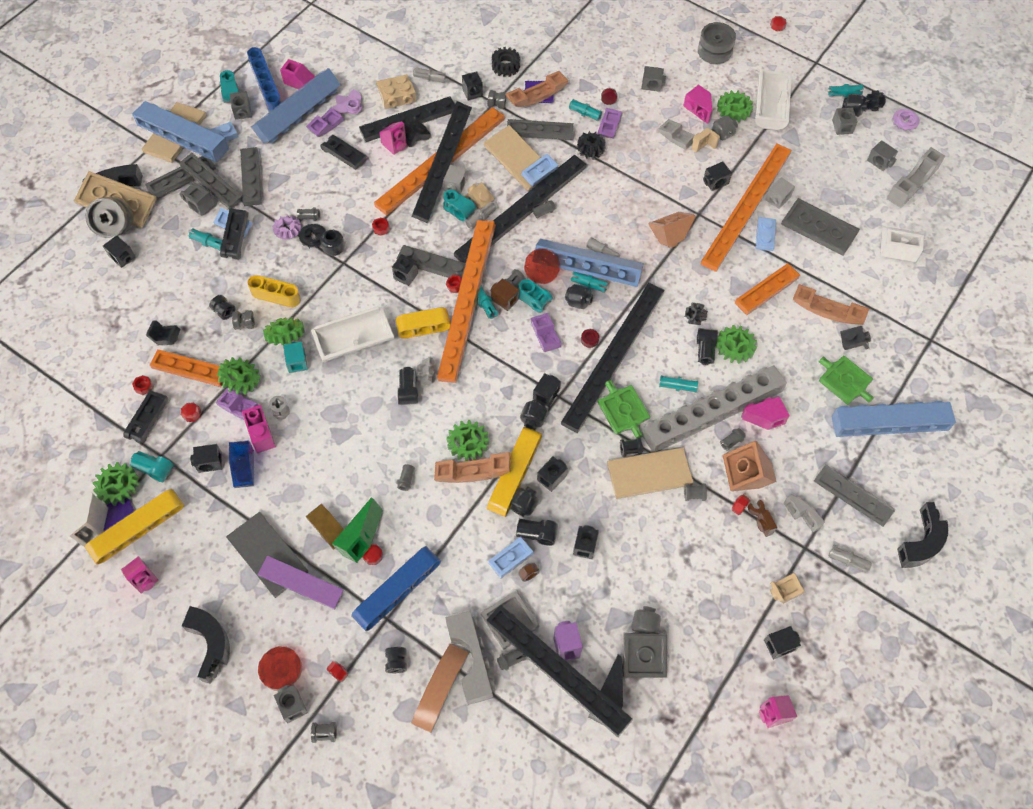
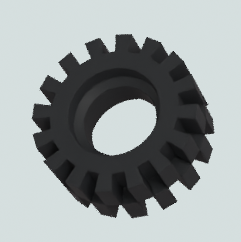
[491,47,520,77]

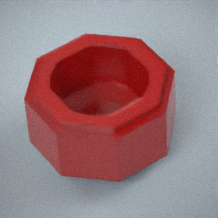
[770,16,787,31]
[372,217,390,236]
[446,275,462,293]
[132,375,154,395]
[181,402,201,422]
[732,494,751,515]
[362,544,383,565]
[327,661,348,682]

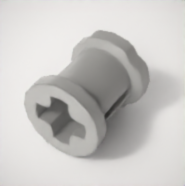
[269,396,290,420]

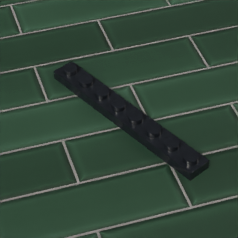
[411,101,472,223]
[486,604,633,738]

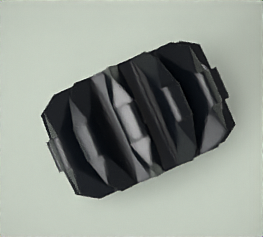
[577,131,605,159]

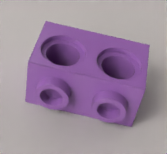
[553,621,583,661]

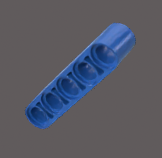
[247,47,282,112]
[351,546,441,631]

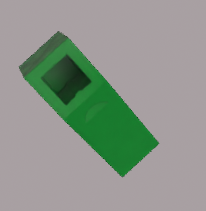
[332,497,383,563]

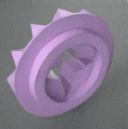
[892,109,920,131]
[272,214,301,239]

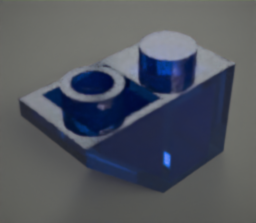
[229,440,254,488]

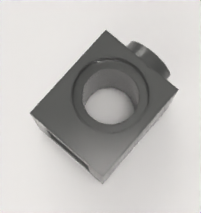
[641,66,666,92]
[230,91,252,120]
[832,107,857,135]
[867,140,898,171]
[184,184,214,216]
[273,685,308,724]

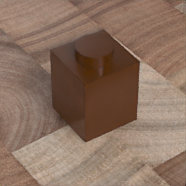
[490,278,519,311]

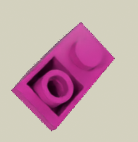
[280,59,315,89]
[683,84,713,124]
[379,122,407,155]
[741,397,790,430]
[242,405,276,454]
[121,556,158,593]
[759,695,797,728]

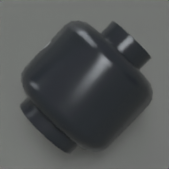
[842,94,868,117]
[320,229,345,256]
[565,284,593,309]
[520,400,548,429]
[510,486,539,517]

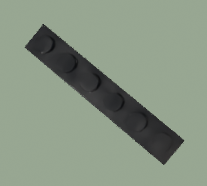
[359,96,455,143]

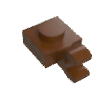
[748,500,778,537]

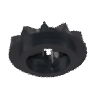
[299,224,326,249]

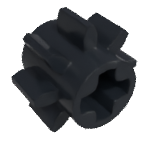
[865,90,886,111]
[684,302,708,325]

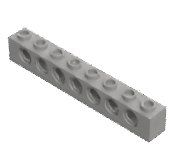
[642,365,787,453]

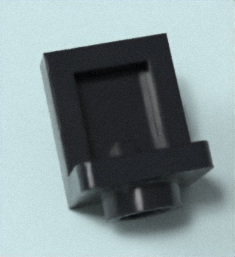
[405,123,431,147]
[146,320,181,345]
[840,326,871,350]

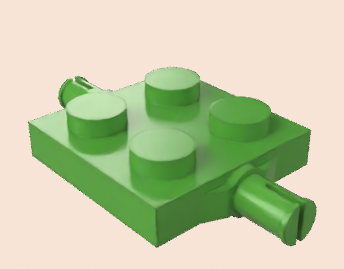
[819,355,874,405]
[597,380,650,438]

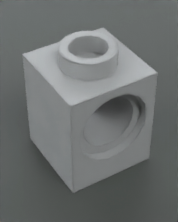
[443,165,467,194]
[765,177,795,209]

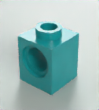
[283,342,308,373]

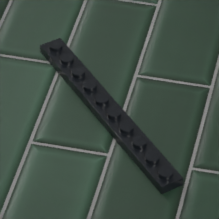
[454,155,587,263]
[561,282,665,434]

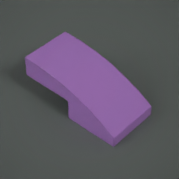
[306,107,344,137]
[597,108,622,139]
[530,313,561,352]
[216,389,258,420]

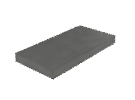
[781,198,860,256]
[226,511,309,598]

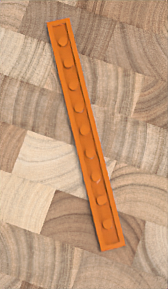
[374,107,505,216]
[701,143,792,272]
[437,220,495,383]

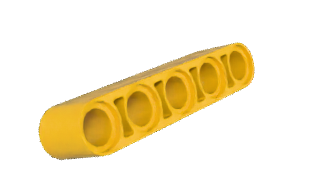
[487,427,542,517]
[85,489,184,565]

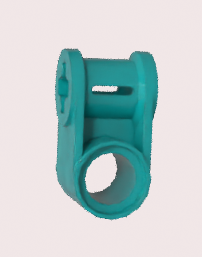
[219,70,239,103]
[443,189,476,221]
[519,279,553,313]

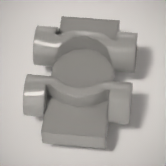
[416,357,435,385]

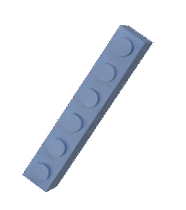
[251,68,341,144]
[132,101,229,162]
[533,238,644,287]
[831,401,956,437]

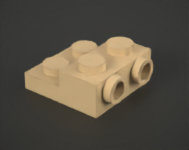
[376,74,416,109]

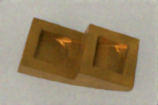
[306,503,344,550]

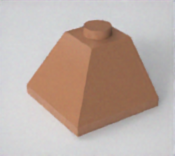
[648,212,695,248]
[723,441,777,491]

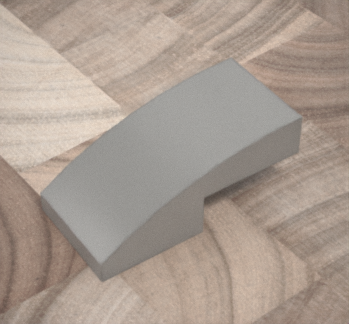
[658,119,695,150]
[783,494,825,533]

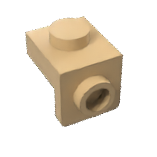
[692,127,720,153]
[465,182,495,209]
[770,573,806,604]

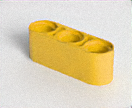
[247,275,301,308]
[395,307,451,339]

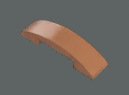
[506,71,569,107]
[793,284,870,325]
[434,452,511,483]
[411,644,469,733]

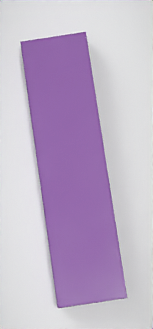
[257,556,344,610]

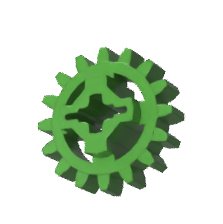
[717,90,753,122]
[263,317,305,346]
[716,325,757,364]
[217,357,261,394]
[447,420,489,461]
[92,462,140,506]

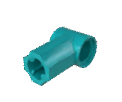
[130,451,174,483]

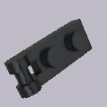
[320,134,367,170]
[220,208,249,260]
[123,390,169,444]

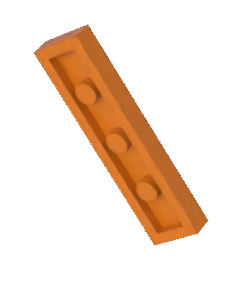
[735,263,800,315]
[150,349,223,387]

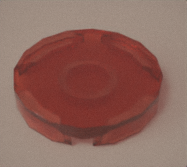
[524,248,560,284]
[258,646,302,691]

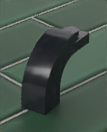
[897,502,948,568]
[182,606,230,684]

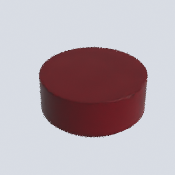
[601,88,617,105]
[581,329,600,348]

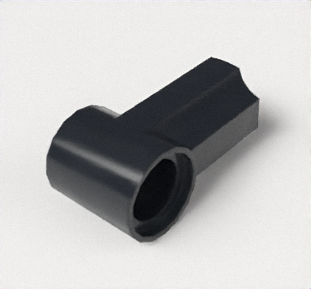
[697,328,718,365]
[398,367,418,405]
[516,518,558,546]

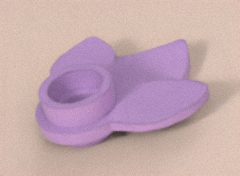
[332,89,362,114]

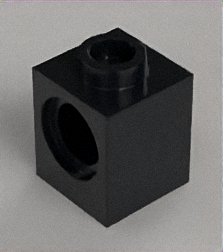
[462,71,483,101]
[703,161,732,191]
[103,235,136,268]
[392,254,418,286]
[533,373,561,407]
[190,444,222,473]
[537,456,568,492]
[573,525,599,560]
[764,626,801,660]

